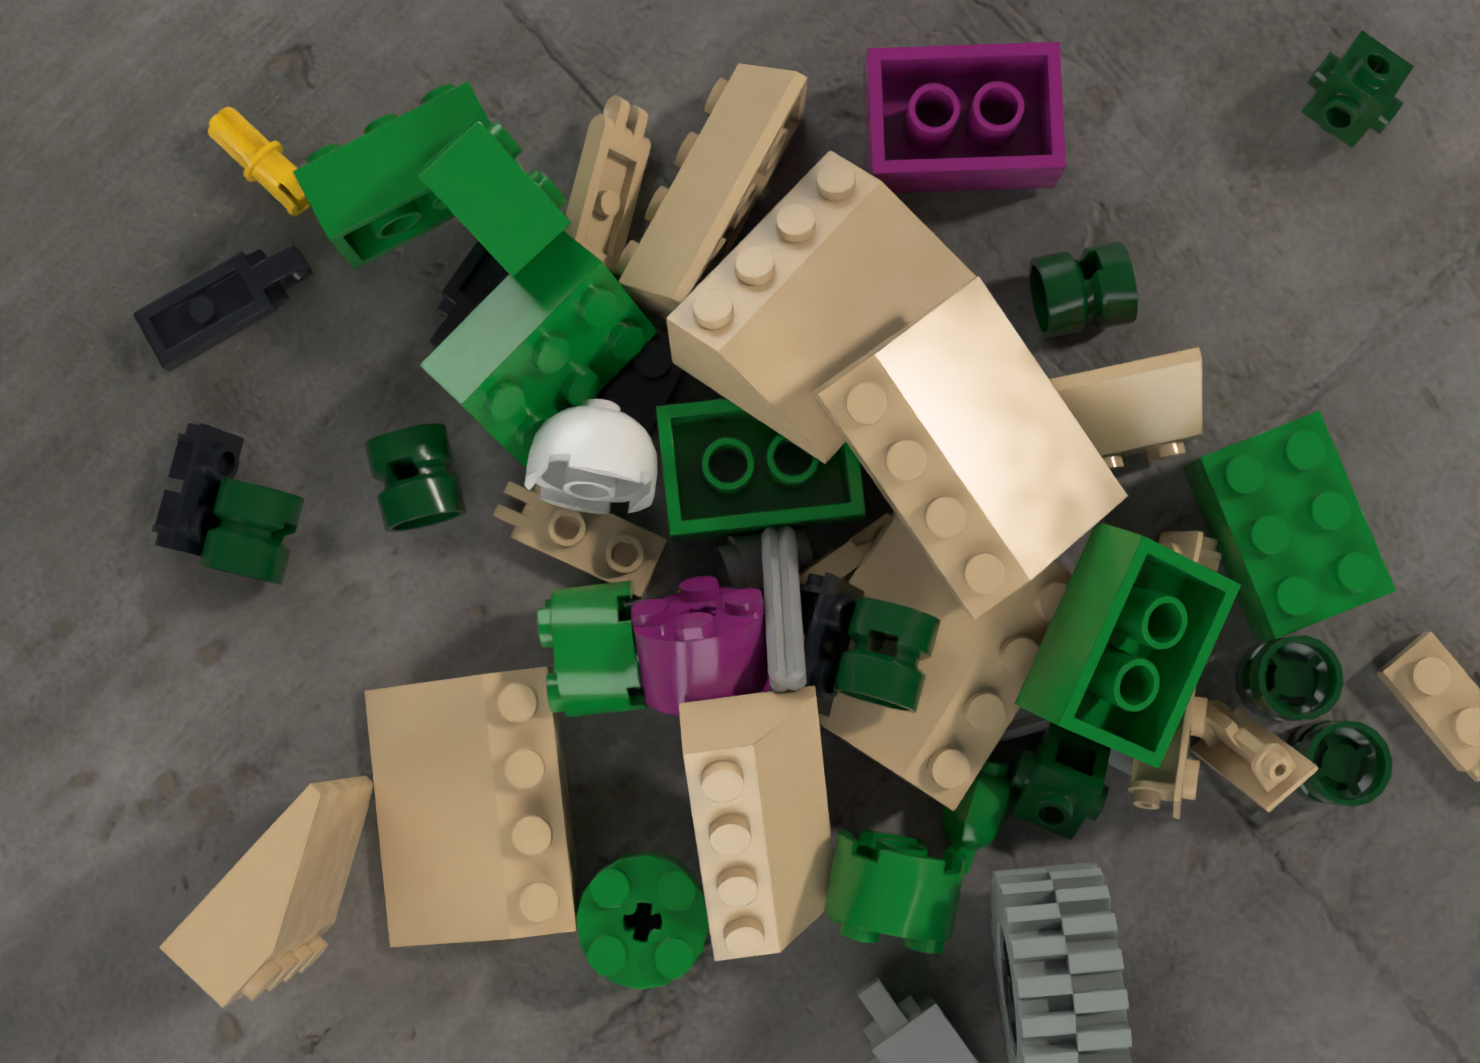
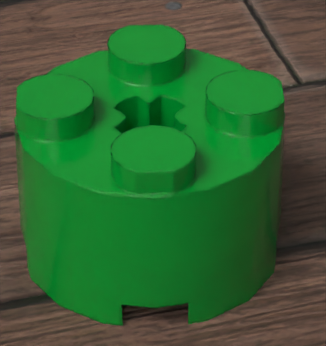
[538,580,648,718]
[824,829,966,954]
[576,850,709,990]

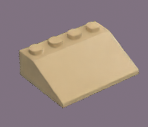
[666,150,976,464]
[812,276,1128,620]
[818,512,1072,811]
[364,666,581,947]
[159,775,374,1008]

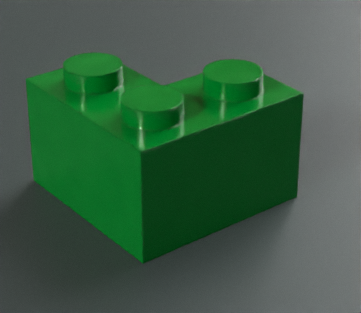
[416,119,572,277]

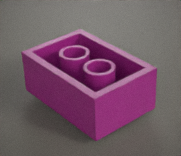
[863,42,1066,193]

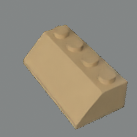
[615,63,808,320]
[1049,347,1202,471]
[679,686,833,961]

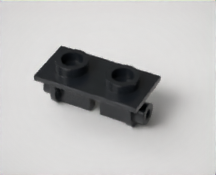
[152,423,244,557]
[800,572,864,717]

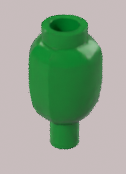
[942,756,1014,874]

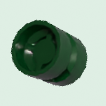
[1029,242,1138,339]
[364,423,467,532]
[199,478,304,585]
[833,597,941,713]
[1235,635,1344,721]
[1286,720,1393,807]

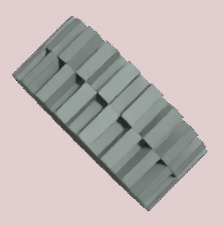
[990,862,1132,1063]

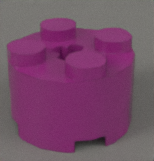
[631,576,771,716]

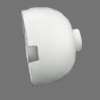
[524,399,657,514]

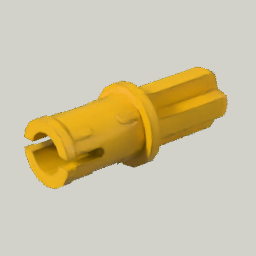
[208,106,310,217]

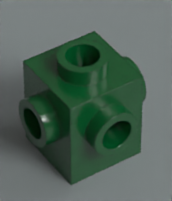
[1301,30,1414,148]
[1009,722,1111,840]

